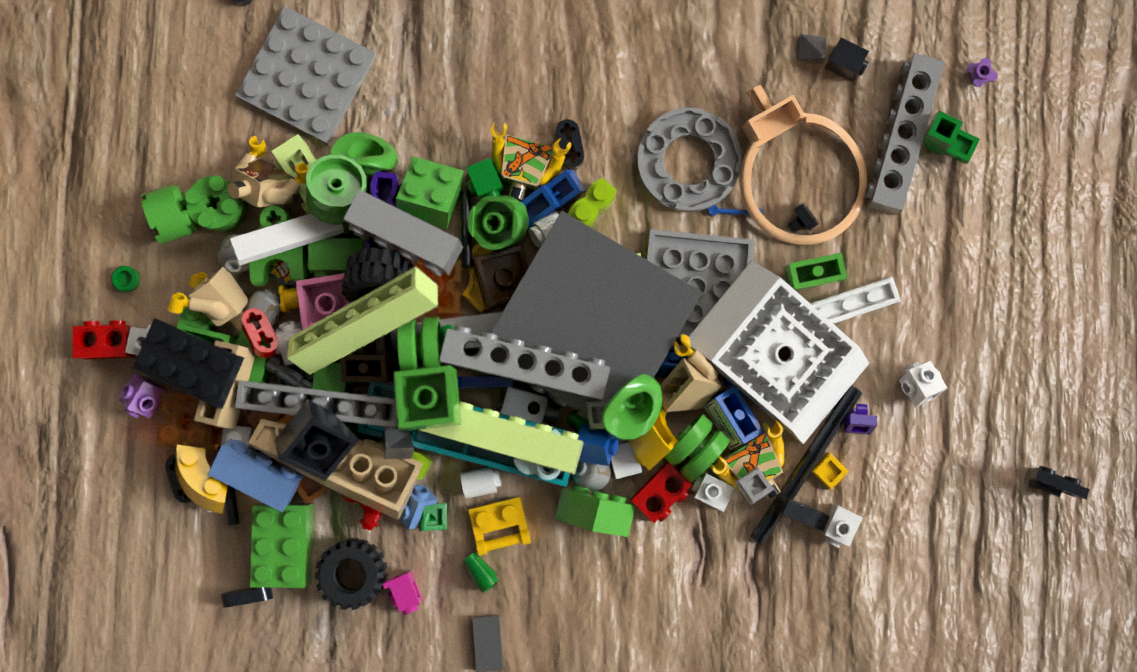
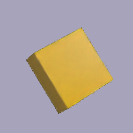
[811,452,849,490]

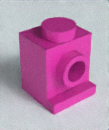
[383,570,423,615]

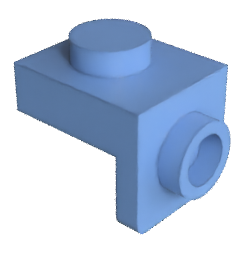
[399,485,437,530]

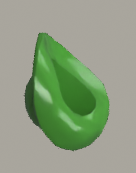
[329,132,399,176]
[602,374,662,440]

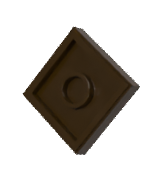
[471,245,529,310]

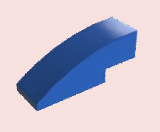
[521,169,587,229]

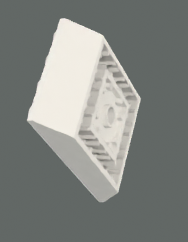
[688,261,869,444]

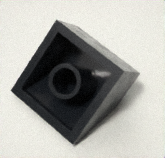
[275,399,359,481]

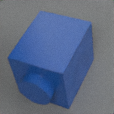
[578,423,619,466]

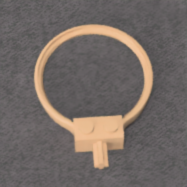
[739,85,867,245]

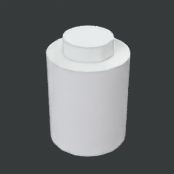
[460,467,501,499]

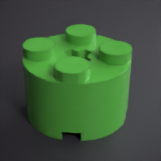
[185,176,248,233]
[141,184,197,245]
[468,195,529,250]

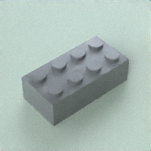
[344,190,463,277]

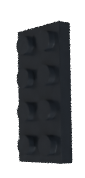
[133,318,244,409]

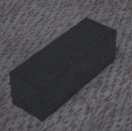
[775,495,830,531]

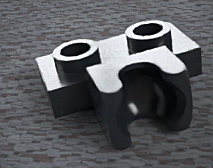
[1025,466,1090,499]

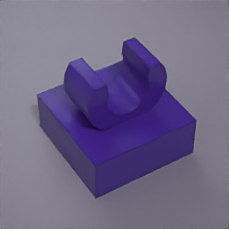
[844,404,877,435]

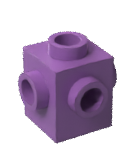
[118,372,166,418]

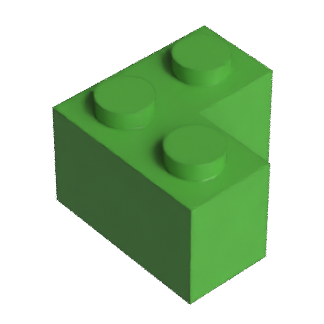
[555,485,636,537]

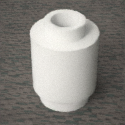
[528,211,559,247]

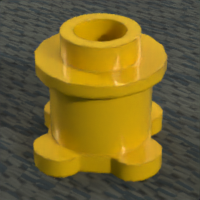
[279,286,299,313]

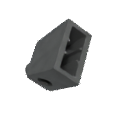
[496,386,560,424]

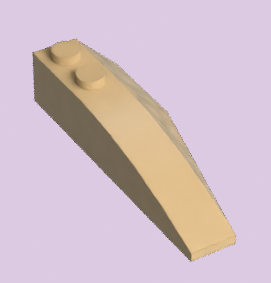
[248,419,423,520]

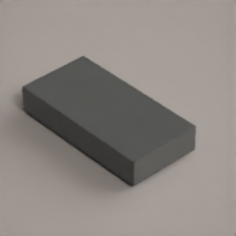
[472,614,503,672]

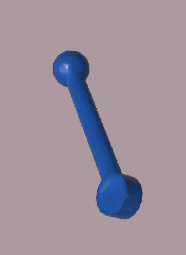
[708,205,763,216]

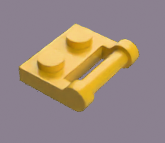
[468,496,531,556]

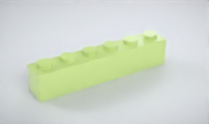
[287,267,438,375]
[420,401,584,474]

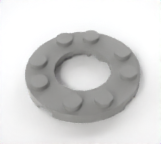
[637,107,742,212]

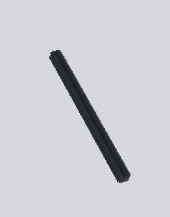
[751,386,862,545]

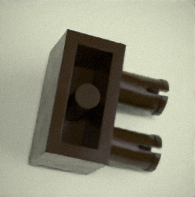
[340,332,401,382]

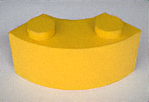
[628,408,678,470]
[175,445,228,514]

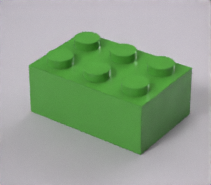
[250,503,314,588]

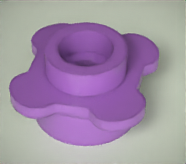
[967,58,997,87]

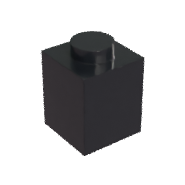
[824,38,869,81]

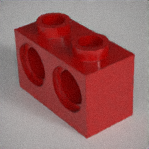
[72,320,136,360]
[630,461,692,523]

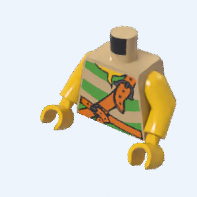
[490,122,571,201]
[709,418,784,500]

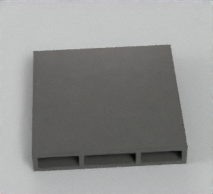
[491,211,703,421]

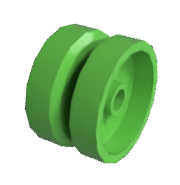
[306,155,367,224]
[398,317,444,371]
[664,414,730,482]

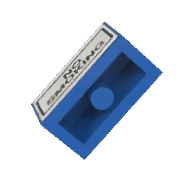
[704,386,764,451]

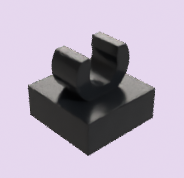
[788,203,820,232]

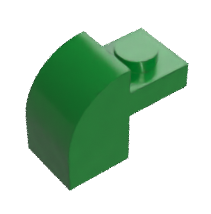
[922,111,980,164]

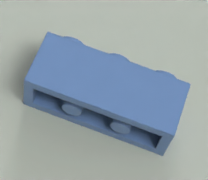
[208,439,303,512]

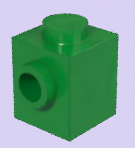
[466,158,504,200]

